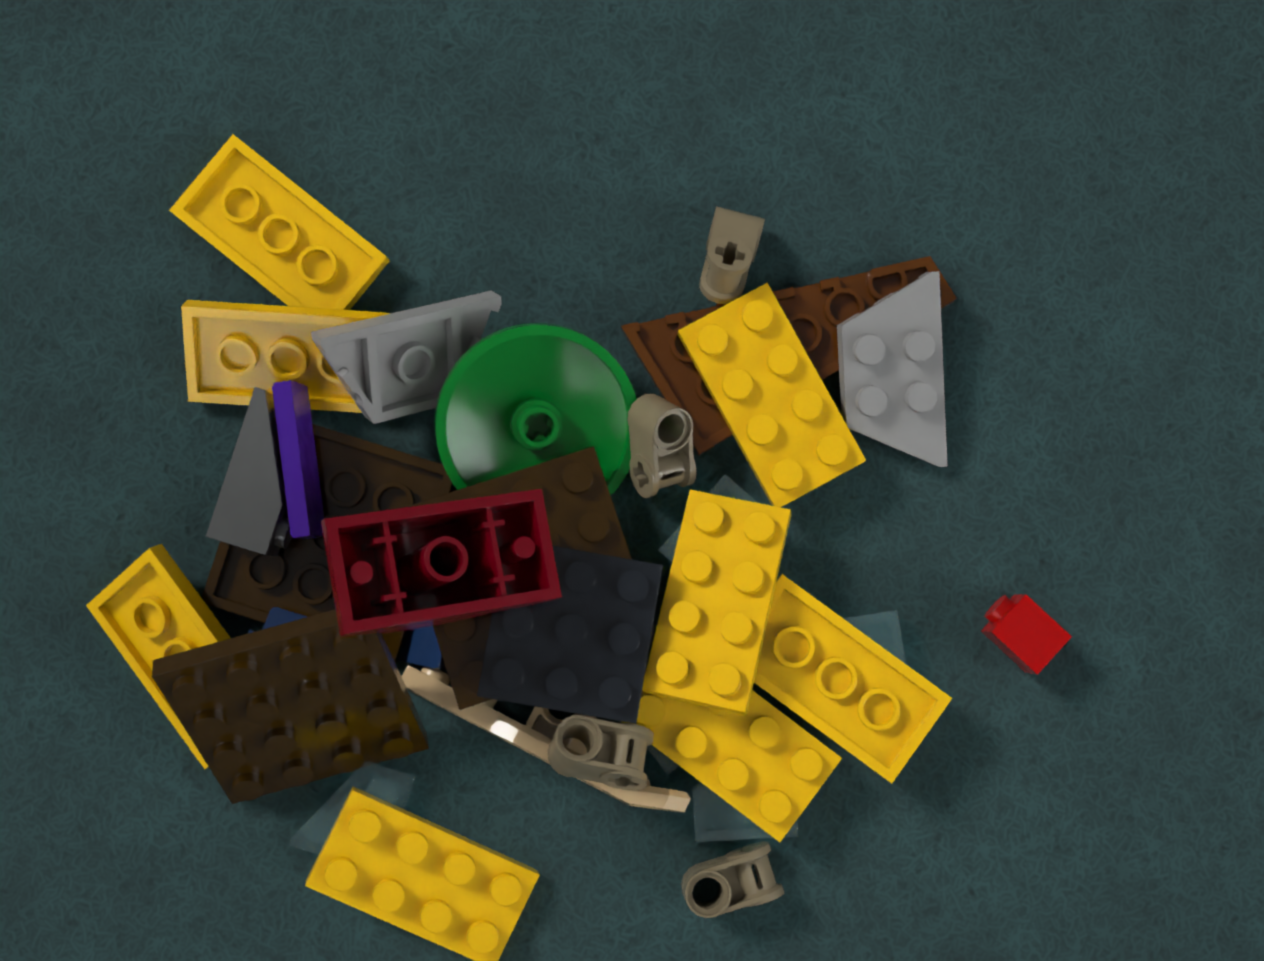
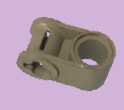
[699,206,765,304]
[627,394,696,498]
[548,715,654,790]
[681,841,785,918]

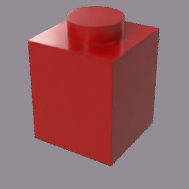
[981,594,1072,675]

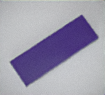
[272,380,324,539]

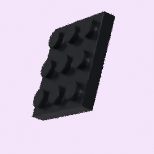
[477,546,663,724]

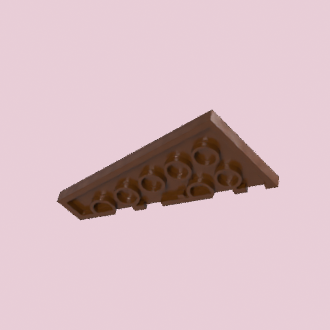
[621,256,957,456]

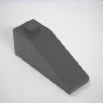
[206,387,292,557]

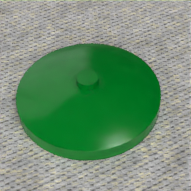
[435,323,637,496]

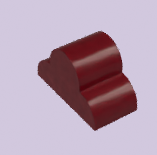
[321,489,562,637]

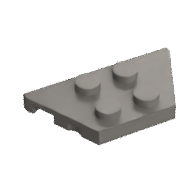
[837,271,947,467]
[311,291,502,424]

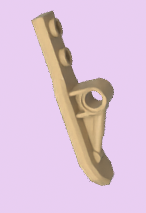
[402,665,691,813]

